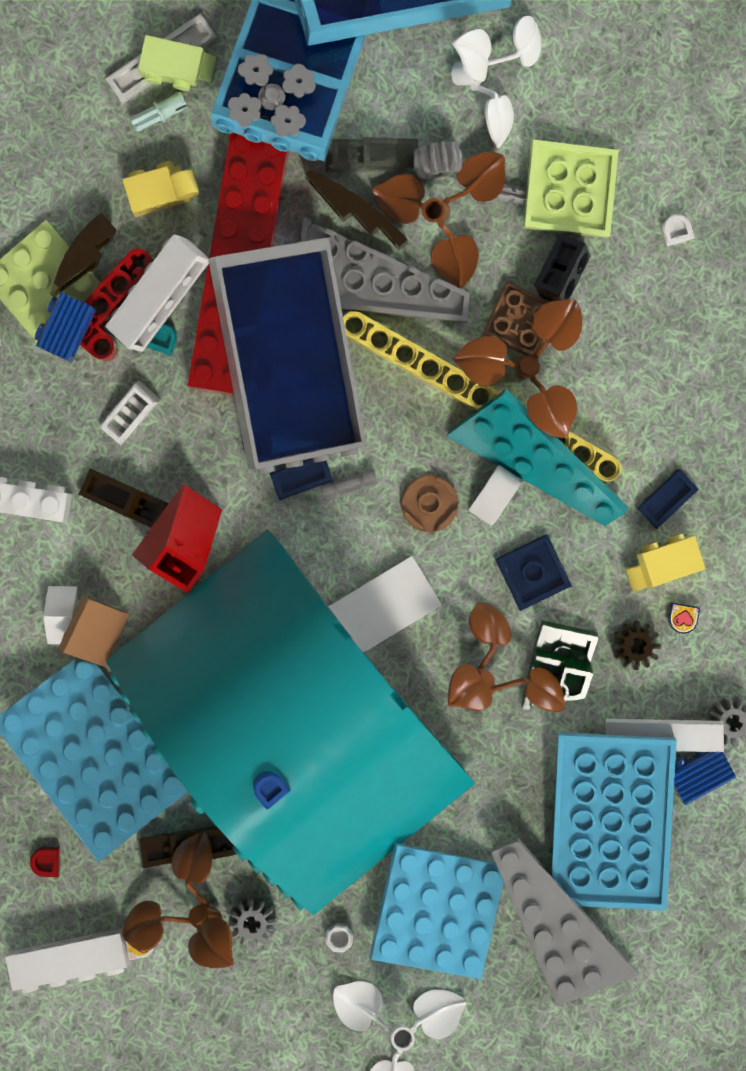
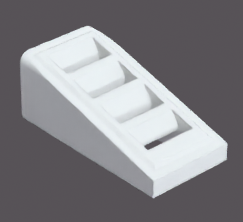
[99,381,161,445]

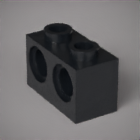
[534,234,591,301]

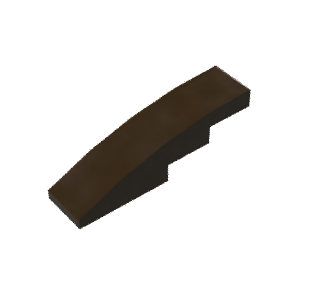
[305,170,408,251]
[137,826,237,868]

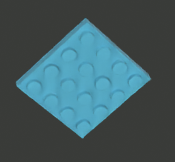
[369,843,504,979]

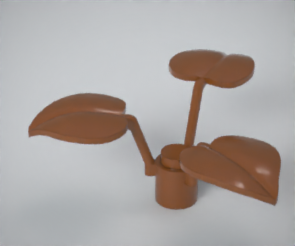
[372,152,506,288]
[454,299,582,438]
[448,602,565,712]
[123,832,234,969]

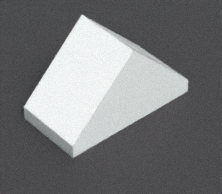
[43,586,78,644]

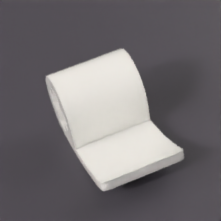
[469,464,523,525]

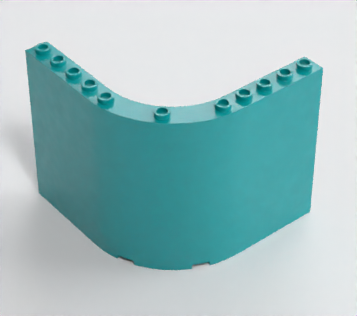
[106,529,475,916]

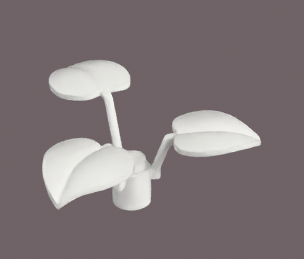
[451,16,541,148]
[333,981,467,1071]

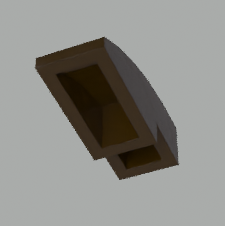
[50,212,117,297]
[78,468,168,527]

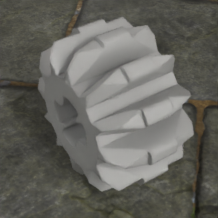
[413,141,463,179]
[707,697,746,747]
[228,896,278,947]

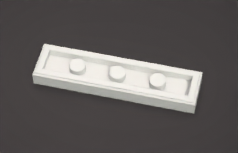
[105,13,217,104]
[605,719,724,752]

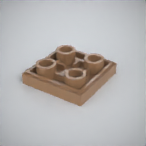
[482,281,551,356]
[58,596,129,667]

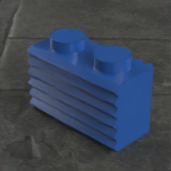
[34,292,96,363]
[674,751,736,805]

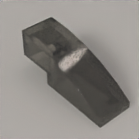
[325,137,418,173]

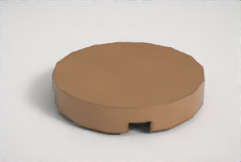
[401,475,459,533]

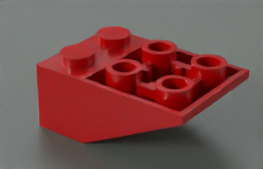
[132,484,222,593]

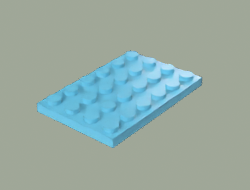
[0,658,188,862]
[551,732,677,910]

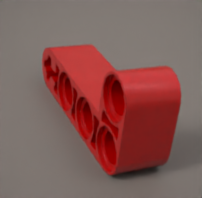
[81,248,153,362]

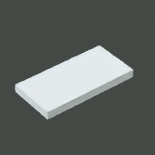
[328,556,442,652]

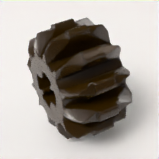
[611,621,661,670]

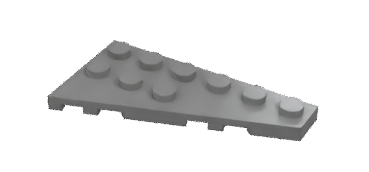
[294,217,470,323]
[491,838,638,1006]

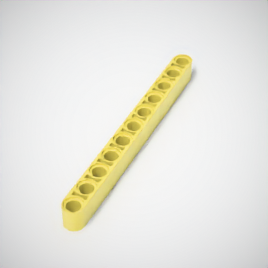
[343,311,621,482]

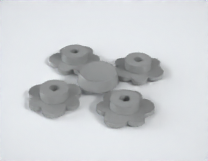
[228,54,316,137]

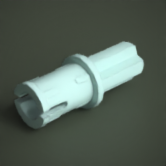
[130,92,188,132]

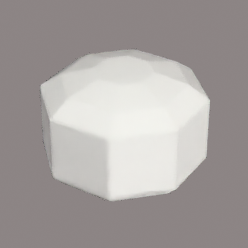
[326,922,353,953]

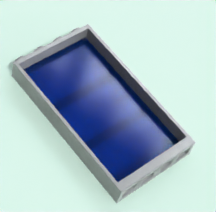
[208,237,367,474]

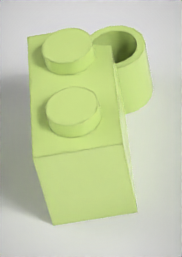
[138,35,217,91]

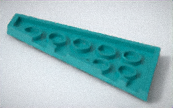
[446,389,628,526]

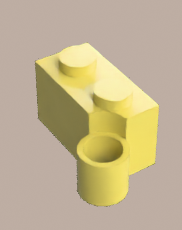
[122,161,200,217]
[625,533,706,592]

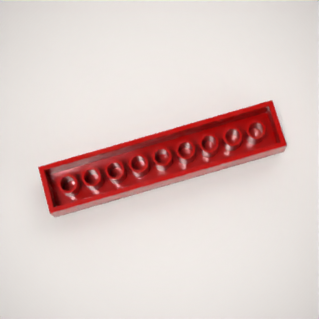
[187,97,291,396]

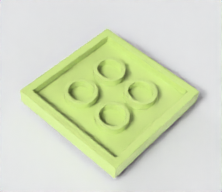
[523,139,619,238]
[0,220,100,342]

